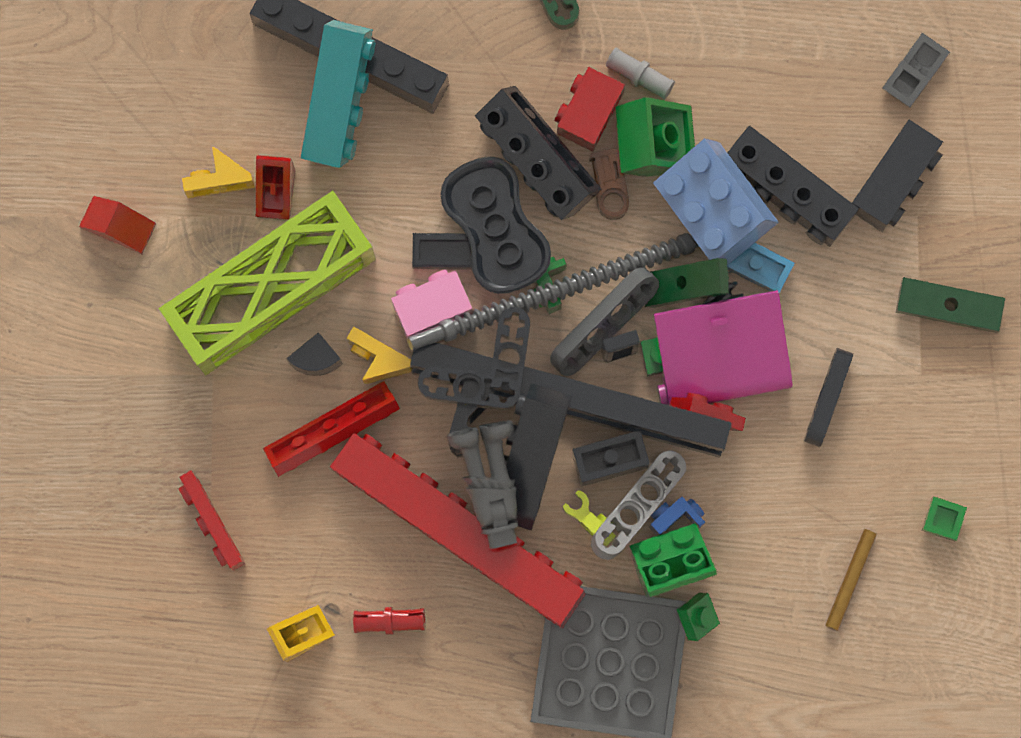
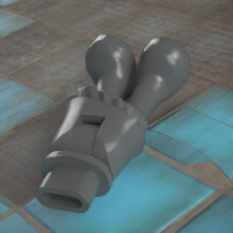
[447,420,518,549]

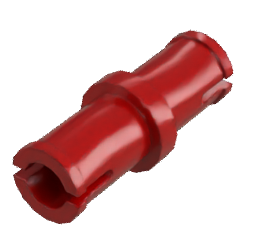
[353,607,426,635]

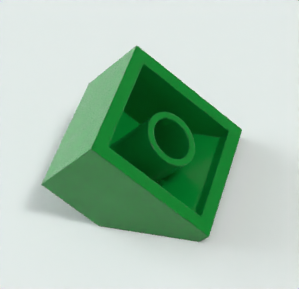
[615,97,695,177]

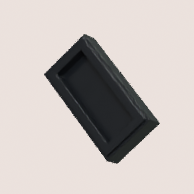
[412,233,472,270]
[601,330,640,363]

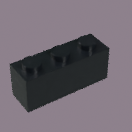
[852,119,943,232]

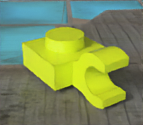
[563,490,616,548]

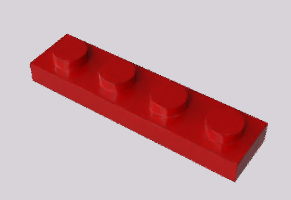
[263,381,400,477]

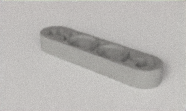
[591,451,686,560]

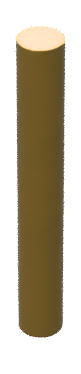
[825,529,877,631]

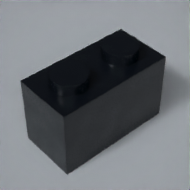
[572,430,650,487]

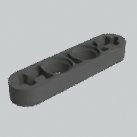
[550,268,659,376]

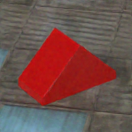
[256,155,295,220]
[79,196,156,254]

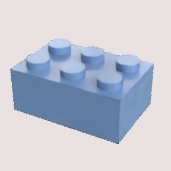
[653,138,779,266]

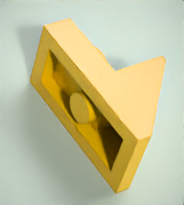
[182,147,255,199]
[347,326,413,384]

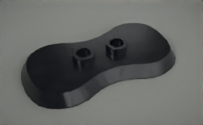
[440,157,551,294]

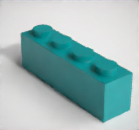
[300,20,375,168]

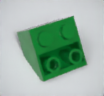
[629,523,718,597]

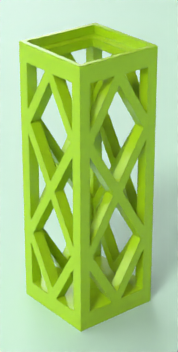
[158,190,376,376]

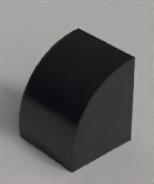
[286,332,343,376]

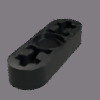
[804,348,854,447]

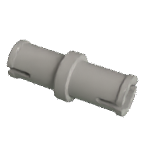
[605,48,675,100]

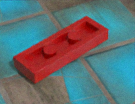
[178,470,245,571]

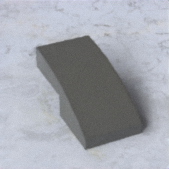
[882,33,950,107]

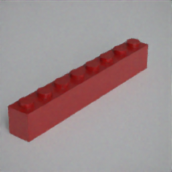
[330,433,586,629]

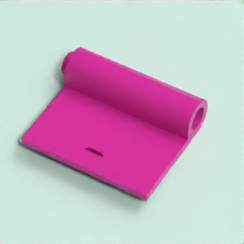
[654,290,793,406]

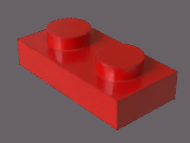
[670,393,746,431]

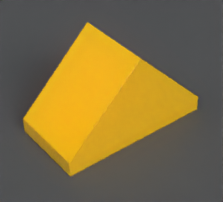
[267,605,335,662]

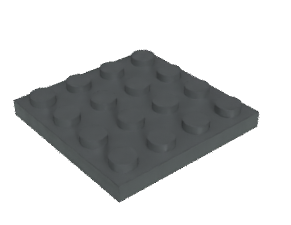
[530,586,686,738]

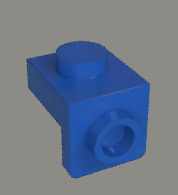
[649,496,705,536]

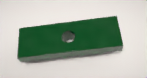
[645,258,729,308]
[896,277,1005,333]

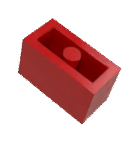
[554,66,625,152]

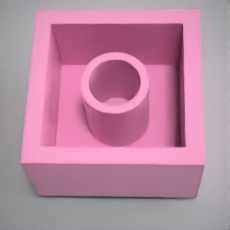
[391,270,473,338]

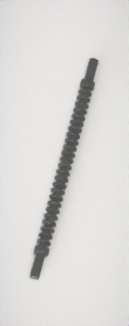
[407,233,699,351]

